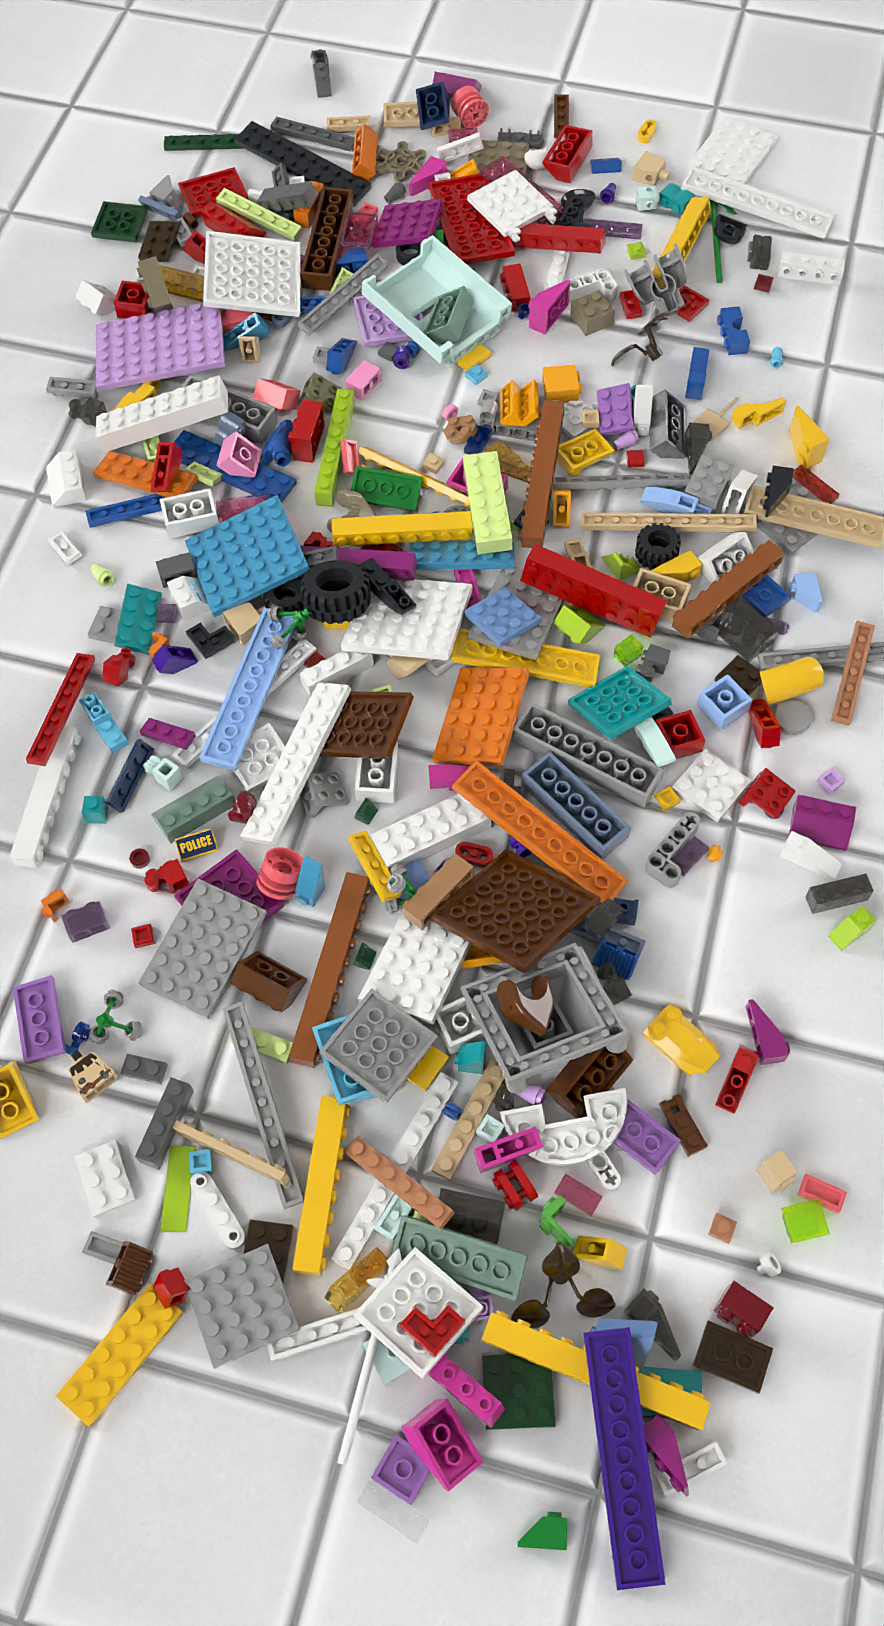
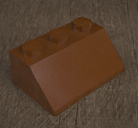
[231,951,307,1013]

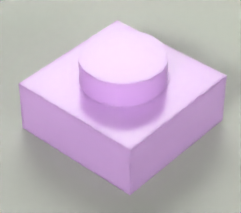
[817,767,845,794]

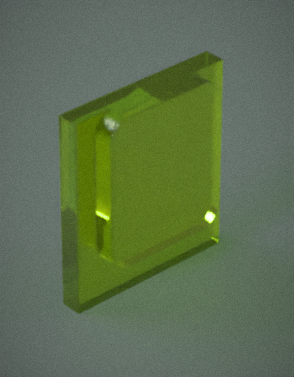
[781,1199,830,1243]

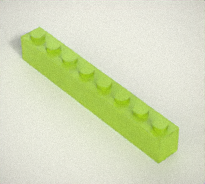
[314,389,355,507]

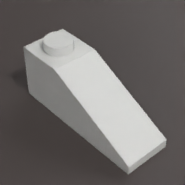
[633,385,653,436]
[780,831,842,881]

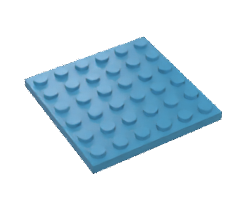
[185,495,310,617]

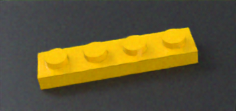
[348,831,402,902]

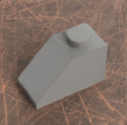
[149,175,175,207]

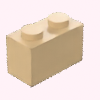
[757,1150,798,1193]

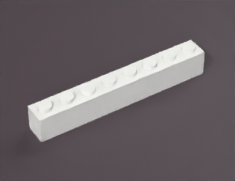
[9,725,81,868]

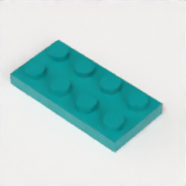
[114,583,162,655]

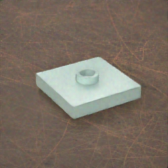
[362,1339,411,1386]

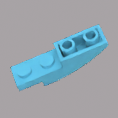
[79,692,129,753]

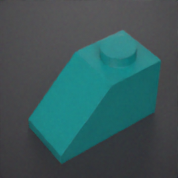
[454,1041,486,1074]

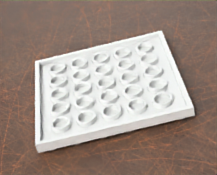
[203,231,300,317]
[341,579,473,660]

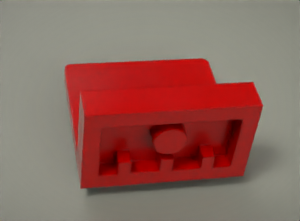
[738,768,796,819]

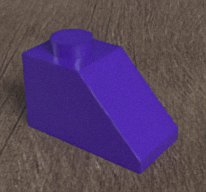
[152,645,198,674]

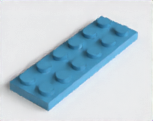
[410,542,515,569]

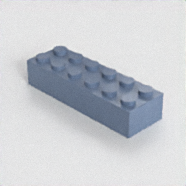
[521,752,631,860]

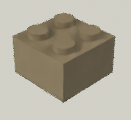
[570,290,615,336]

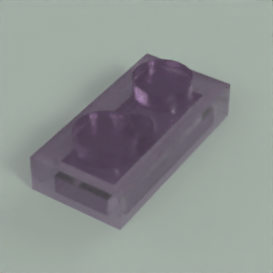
[671,836,709,876]

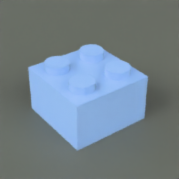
[696,674,752,730]

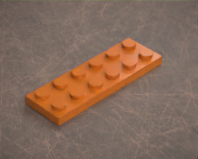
[93,451,198,497]

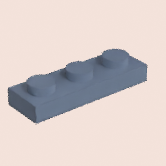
[138,195,182,221]

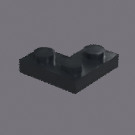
[185,622,236,659]

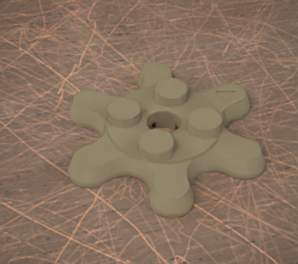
[375,141,426,182]

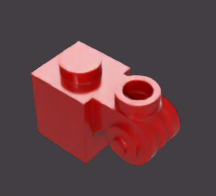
[102,648,136,687]
[144,859,189,894]

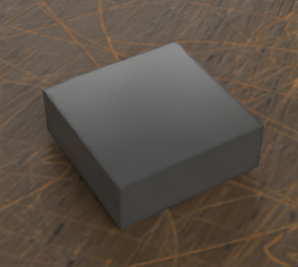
[378,342,398,362]

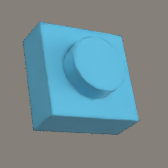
[465,364,488,385]
[189,1149,213,1175]

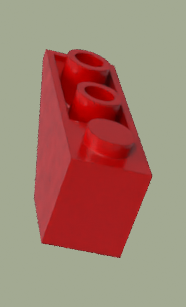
[715,1044,759,1114]

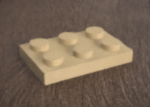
[383,102,420,128]

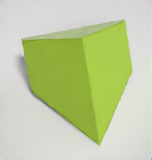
[602,552,641,581]

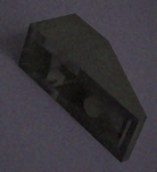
[685,423,712,475]
[624,1289,681,1362]

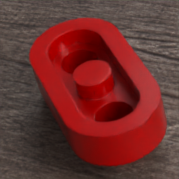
[455,842,493,867]

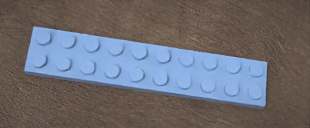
[199,608,294,771]

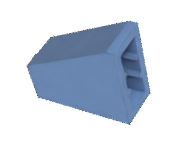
[590,1318,658,1370]

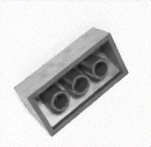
[649,389,687,459]

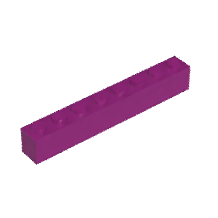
[300,546,417,581]

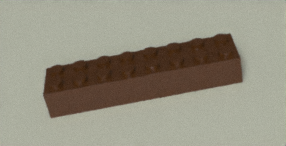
[300,187,354,291]

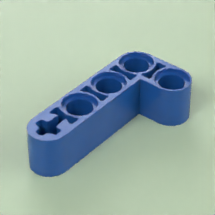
[685,347,710,400]

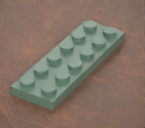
[392,1215,529,1301]

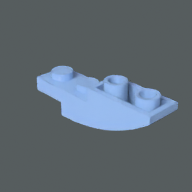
[640,487,712,514]

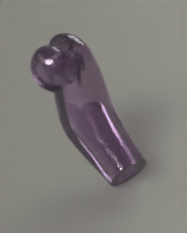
[754,615,789,635]

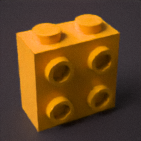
[542,365,582,402]

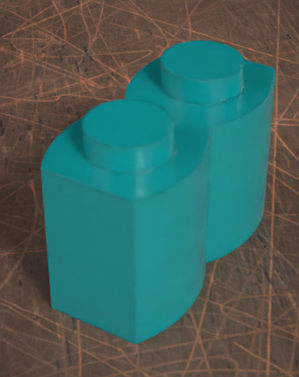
[658,183,694,215]

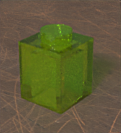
[613,634,644,667]

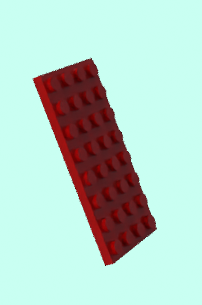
[428,173,515,264]

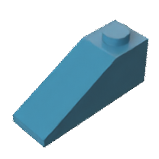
[223,312,270,352]
[295,855,325,907]

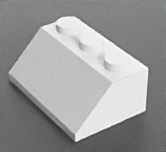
[46,449,87,508]
[697,532,754,583]

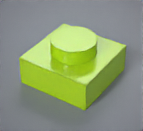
[627,242,646,260]

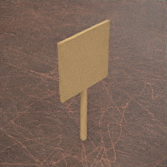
[690,397,738,441]

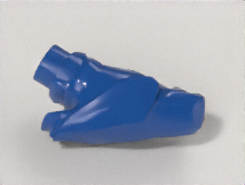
[261,419,293,467]

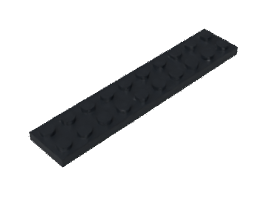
[234,121,372,207]

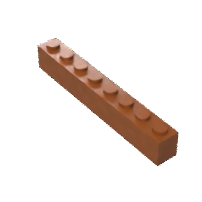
[672,540,785,639]

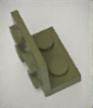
[298,372,342,413]

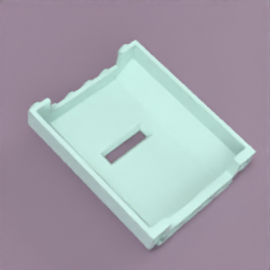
[362,235,512,367]

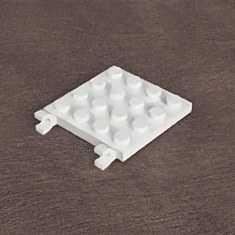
[467,170,557,243]

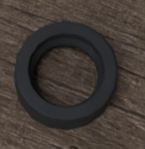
[395,243,421,265]

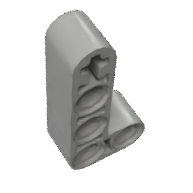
[480,399,541,442]
[646,812,700,888]

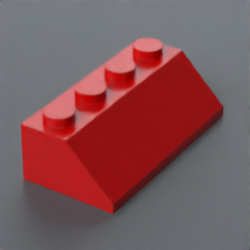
[542,125,593,183]
[200,202,266,238]

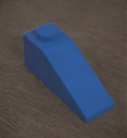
[326,338,357,375]

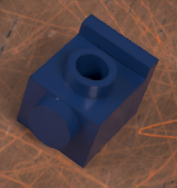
[608,898,639,926]

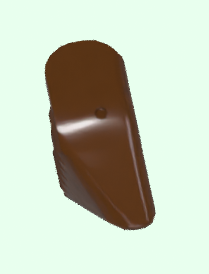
[497,975,554,1036]

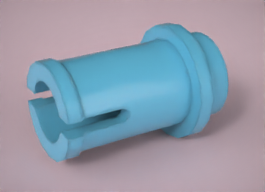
[770,347,783,368]

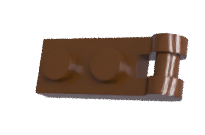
[659,1094,708,1157]

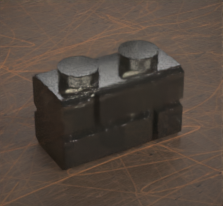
[747,235,772,270]

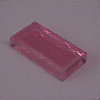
[554,1173,603,1217]

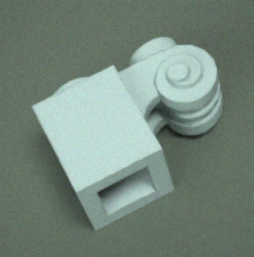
[143,755,183,791]

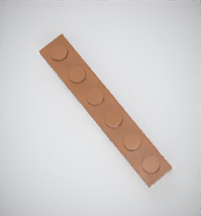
[831,620,875,726]
[344,1136,455,1230]

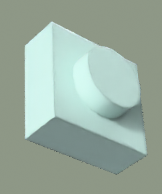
[476,1114,505,1143]

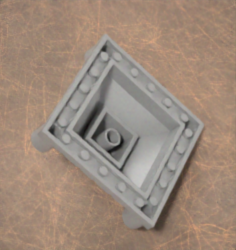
[460,943,630,1094]

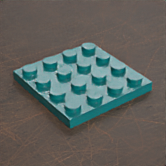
[568,666,672,740]

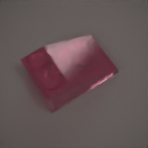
[339,212,378,249]

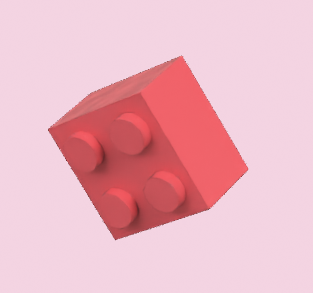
[253,378,301,412]

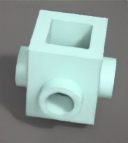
[635,186,660,211]

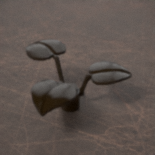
[611,312,668,367]
[511,1242,616,1328]

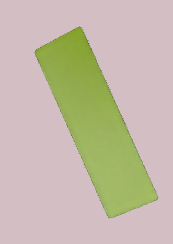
[160,1146,195,1232]

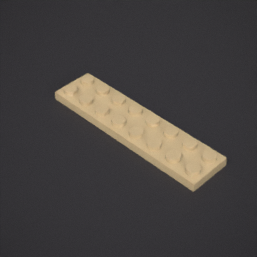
[744,485,884,549]

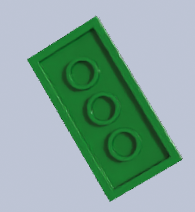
[351,466,423,512]

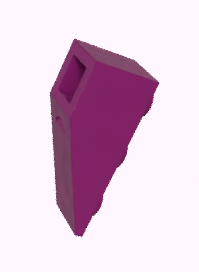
[644,1413,689,1497]

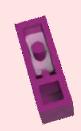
[745,999,790,1065]

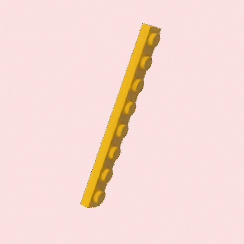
[358,447,470,508]

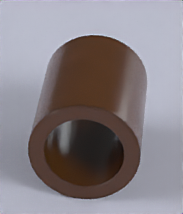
[182,212,199,229]

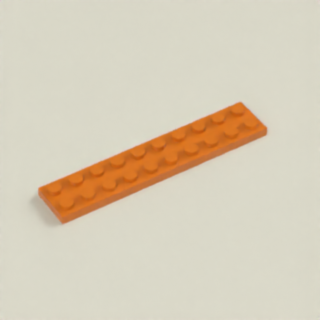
[452,760,629,910]

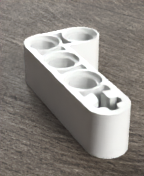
[554,269,617,303]

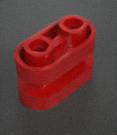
[492,1160,538,1211]

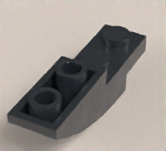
[358,557,417,615]

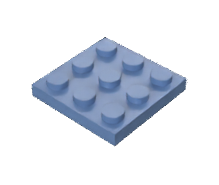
[464,587,541,647]

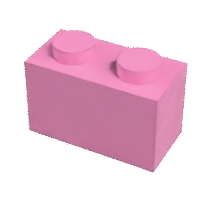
[345,360,381,401]

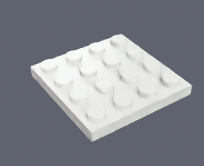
[354,1247,483,1379]

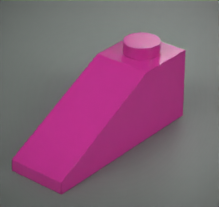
[409,156,448,197]
[473,1127,543,1173]

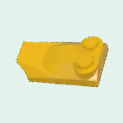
[557,428,616,476]
[642,1004,721,1077]

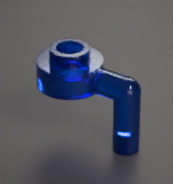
[65,1021,91,1055]

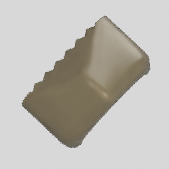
[327,490,377,533]

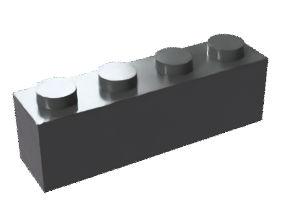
[257,181,319,212]
[135,1077,194,1170]

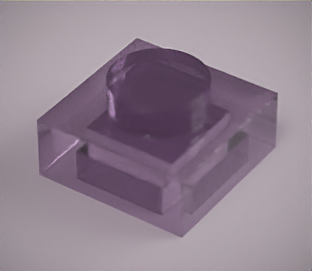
[156,603,177,623]

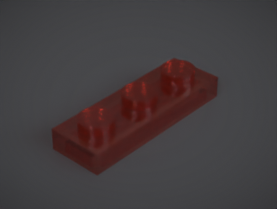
[793,464,840,504]

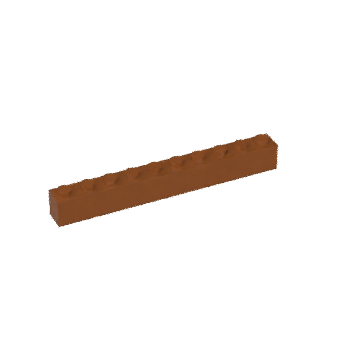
[519,400,565,548]
[289,872,372,1068]

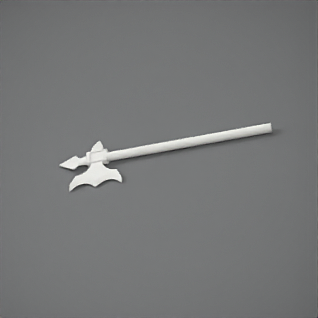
[337,1248,402,1465]

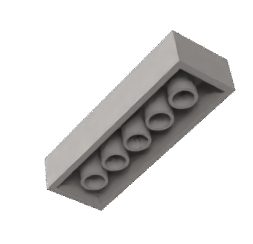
[180,374,278,444]

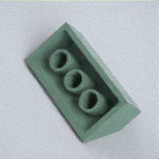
[423,286,474,345]
[151,776,236,844]

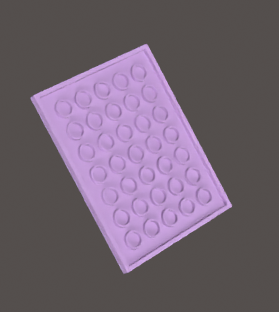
[96,303,226,392]

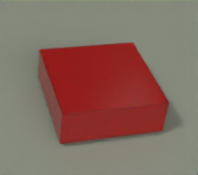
[626,450,645,467]
[131,924,155,949]

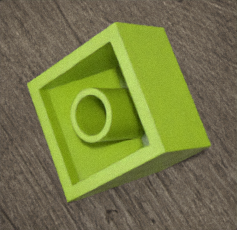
[553,605,606,644]

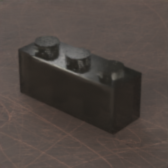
[805,873,874,914]

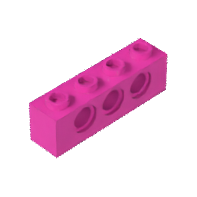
[428,1355,505,1428]

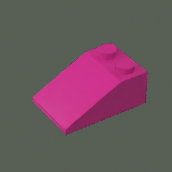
[528,280,571,335]
[401,1399,483,1492]

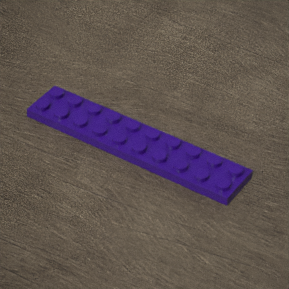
[583,1327,666,1590]

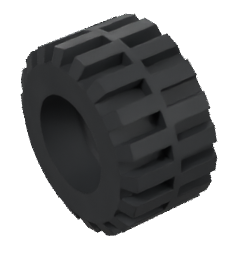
[635,523,681,570]
[263,577,304,612]

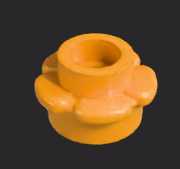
[706,844,723,863]

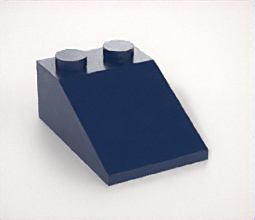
[415,81,450,130]

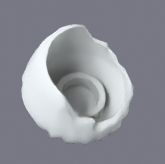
[524,147,549,169]

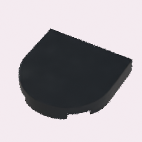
[714,214,747,244]

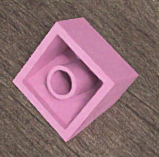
[217,431,262,477]

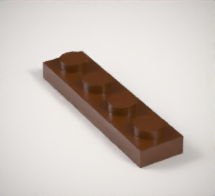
[554,94,569,138]

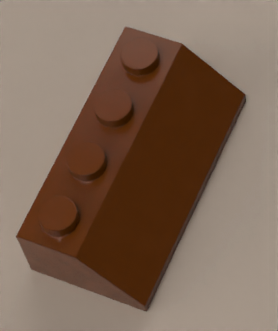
[546,1046,633,1119]

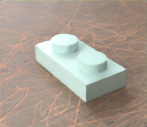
[374,1195,413,1241]

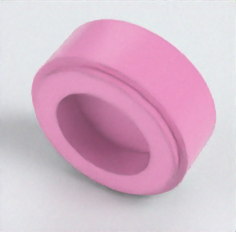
[442,404,458,421]

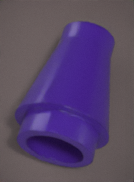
[600,183,616,204]

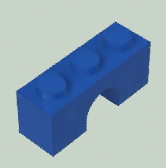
[717,306,750,355]

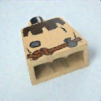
[68,1050,119,1103]

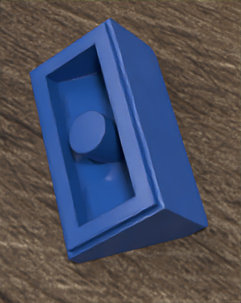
[590,158,622,174]

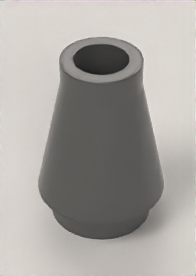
[384,182,406,204]

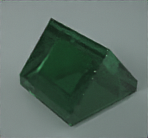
[355,798,378,825]
[353,943,376,970]

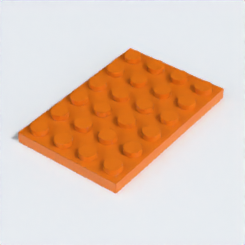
[432,667,530,766]

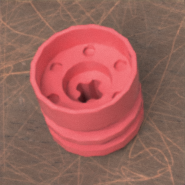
[451,86,489,129]
[256,847,303,900]

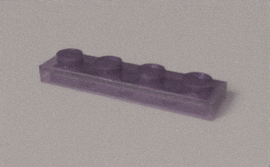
[581,218,643,240]

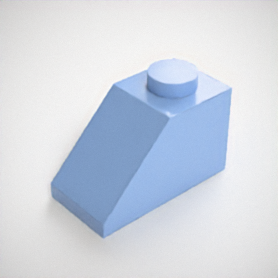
[789,573,823,612]

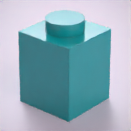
[81,796,108,824]

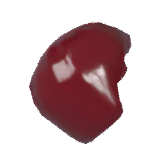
[228,790,257,824]

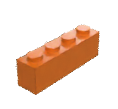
[352,124,378,181]

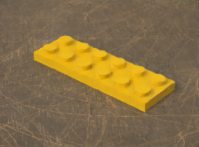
[56,1284,184,1427]

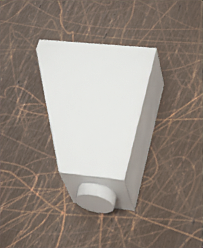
[720,470,758,514]

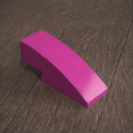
[428,765,469,791]

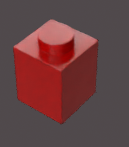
[153,1267,190,1309]

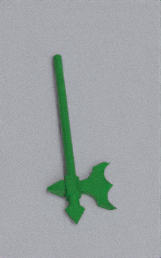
[699,196,737,283]

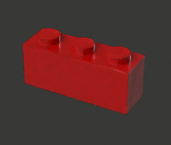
[500,263,531,312]

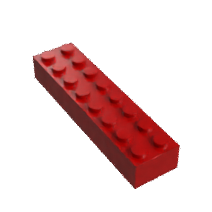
[520,544,667,638]

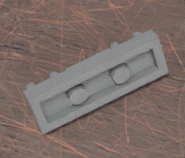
[46,377,97,399]

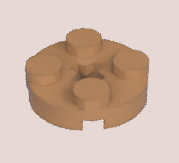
[444,415,478,444]

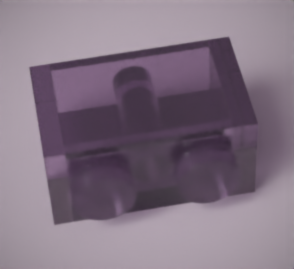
[61,901,110,943]

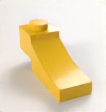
[731,397,786,429]

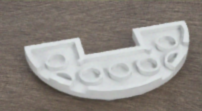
[500,1088,627,1166]

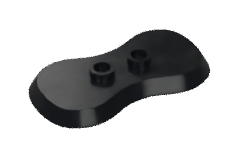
[548,189,595,227]

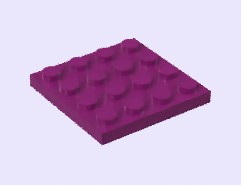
[371,199,443,248]
[174,849,285,924]

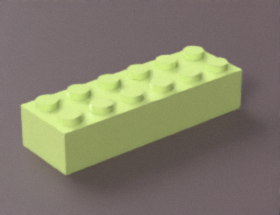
[463,451,512,554]

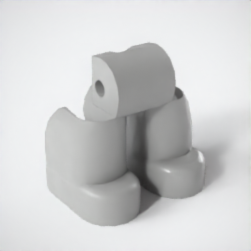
[624,243,687,315]

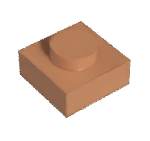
[708,1213,737,1244]

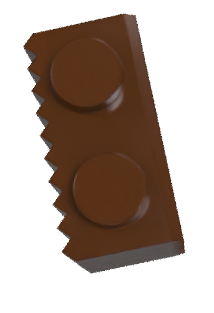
[106,1241,153,1295]

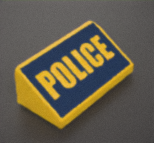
[174,829,219,862]

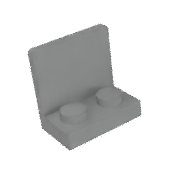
[300,772,350,817]

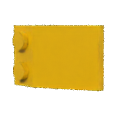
[789,405,829,470]
[0,1060,39,1139]

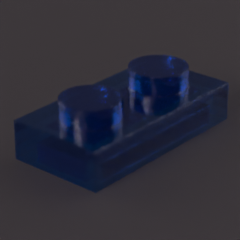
[464,425,492,455]

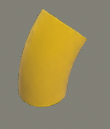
[760,657,824,705]

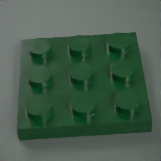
[91,201,148,243]
[482,1354,556,1430]

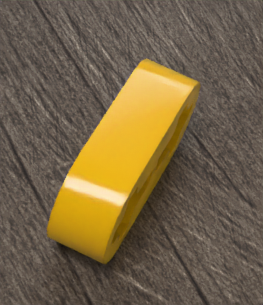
[637,119,657,143]

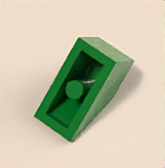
[517,1512,567,1550]

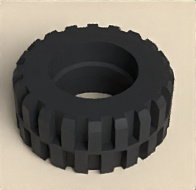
[300,560,371,624]

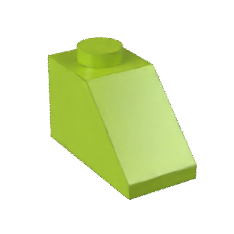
[828,905,877,951]

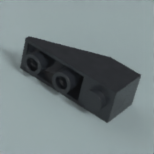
[763,465,794,518]

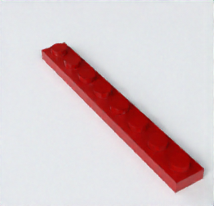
[26,653,95,766]

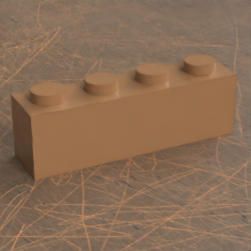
[402,853,474,930]

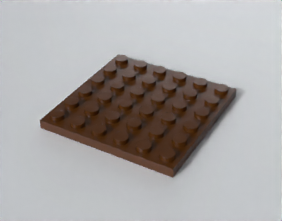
[429,849,601,974]

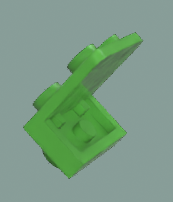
[539,1195,576,1251]

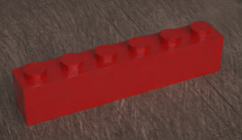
[511,223,605,254]

